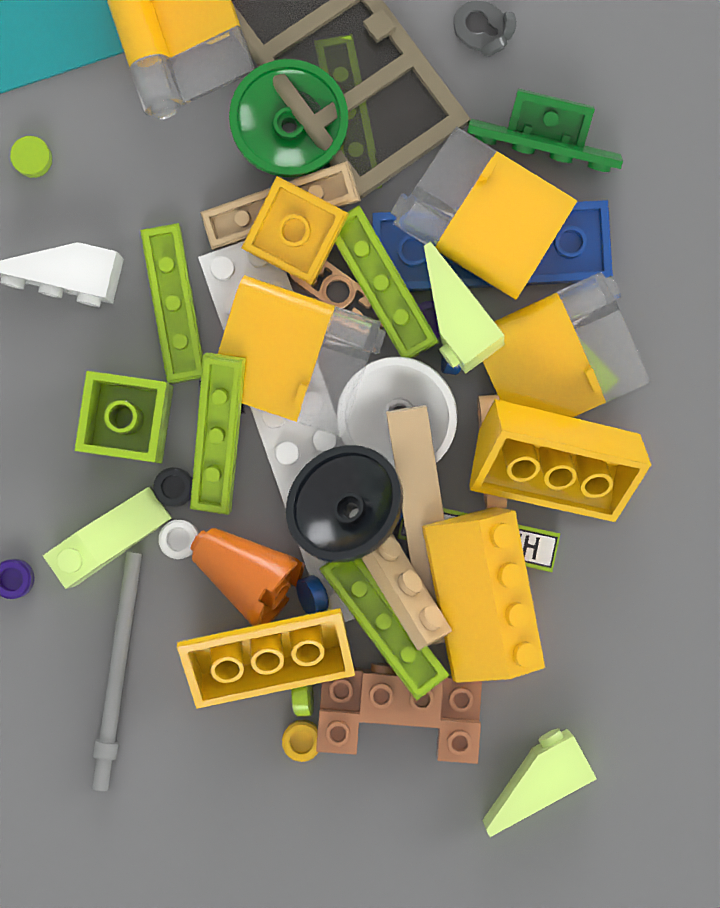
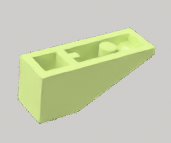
[424,241,504,374]
[43,486,172,589]
[483,729,597,837]

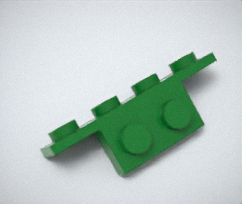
[467,89,623,172]

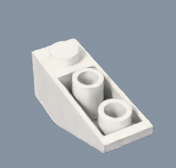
[0,242,124,307]

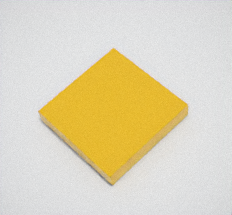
[241,176,349,285]

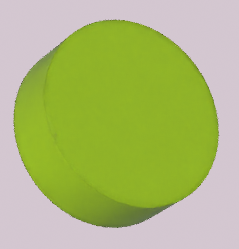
[10,136,52,178]
[291,684,314,717]

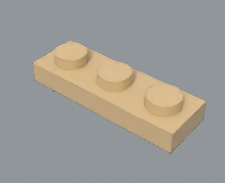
[362,533,452,651]

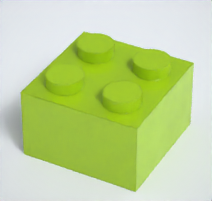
[74,371,174,464]

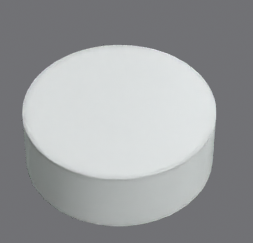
[159,520,199,559]

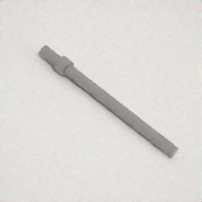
[92,552,142,791]

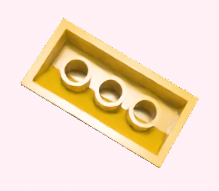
[469,399,651,522]
[422,507,545,683]
[177,608,355,709]

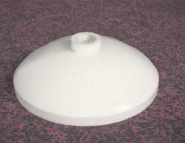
[337,357,457,468]

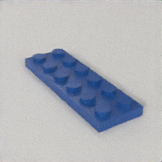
[372,200,613,292]

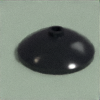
[286,445,403,563]

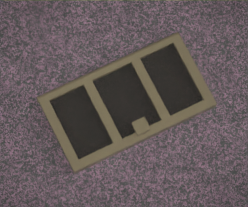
[232,0,471,199]

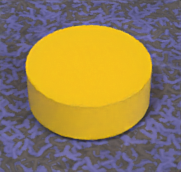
[282,719,318,762]

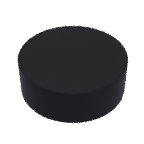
[153,467,192,507]

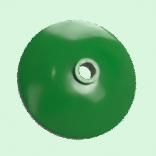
[229,59,349,177]

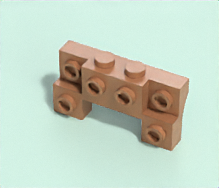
[316,663,482,764]

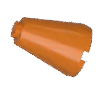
[190,528,305,626]

